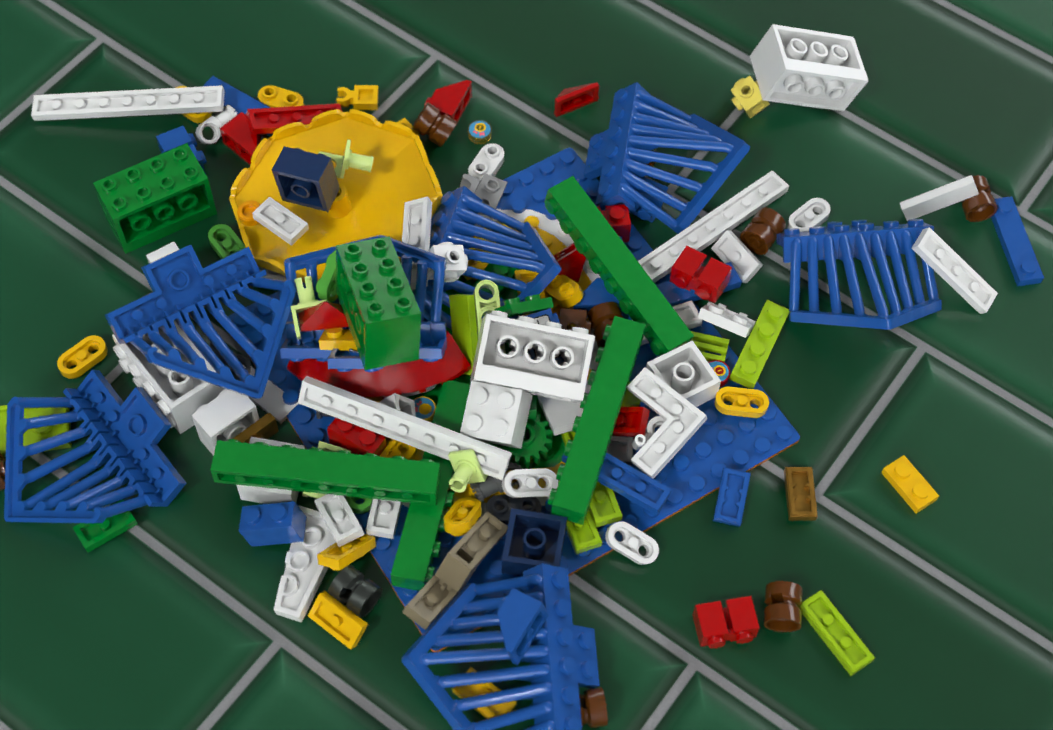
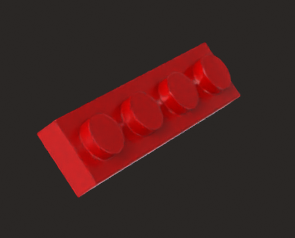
[246,103,342,135]

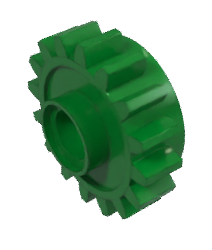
[493,414,553,468]

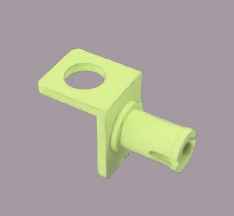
[318,139,374,179]
[291,276,327,340]
[448,449,488,493]

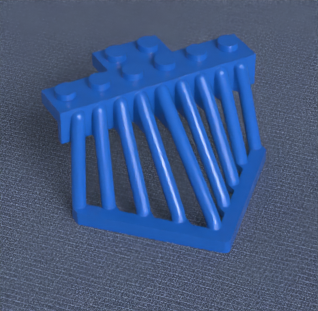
[584,82,750,234]
[412,186,561,330]
[777,219,942,330]
[280,235,447,372]
[105,245,296,399]
[4,370,186,523]
[402,564,600,730]

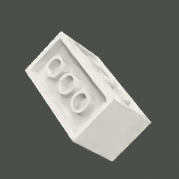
[750,24,868,111]
[470,310,595,403]
[112,320,224,434]

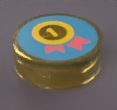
[468,120,492,144]

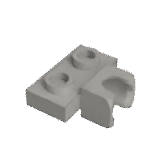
[457,173,507,220]

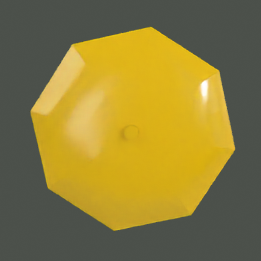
[229,109,443,283]

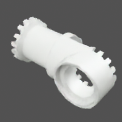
[195,105,237,145]

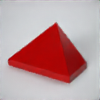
[554,82,599,117]
[553,243,586,283]
[298,301,349,332]

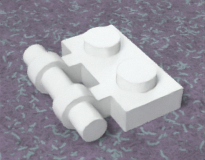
[697,302,756,338]

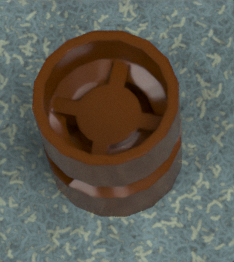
[411,102,457,147]
[961,175,997,222]
[740,207,786,255]
[587,302,623,348]
[764,581,803,632]
[579,687,608,729]

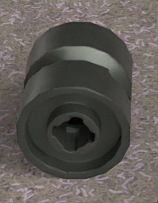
[328,565,383,618]

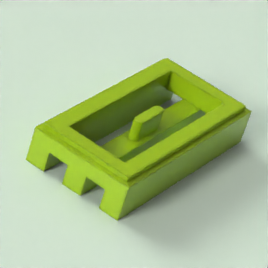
[691,331,730,363]

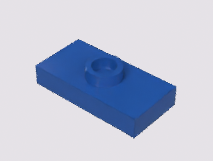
[713,467,751,527]

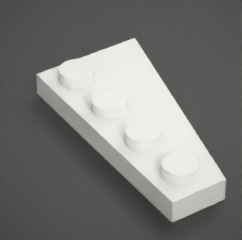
[274,505,336,623]

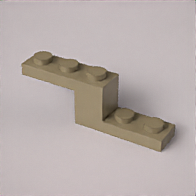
[402,511,508,630]

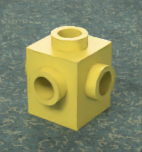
[731,76,770,119]

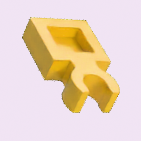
[337,85,379,110]

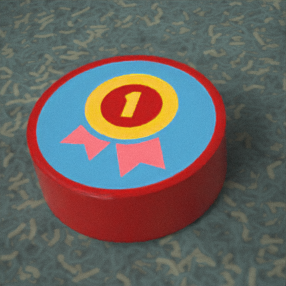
[708,360,730,387]

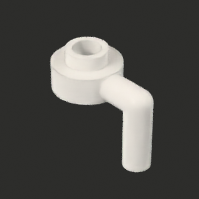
[632,416,666,450]

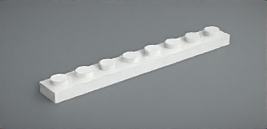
[31,86,225,121]
[638,171,789,283]
[298,376,512,480]

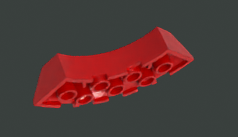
[287,331,471,399]

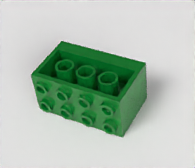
[93,143,217,254]
[336,236,421,370]

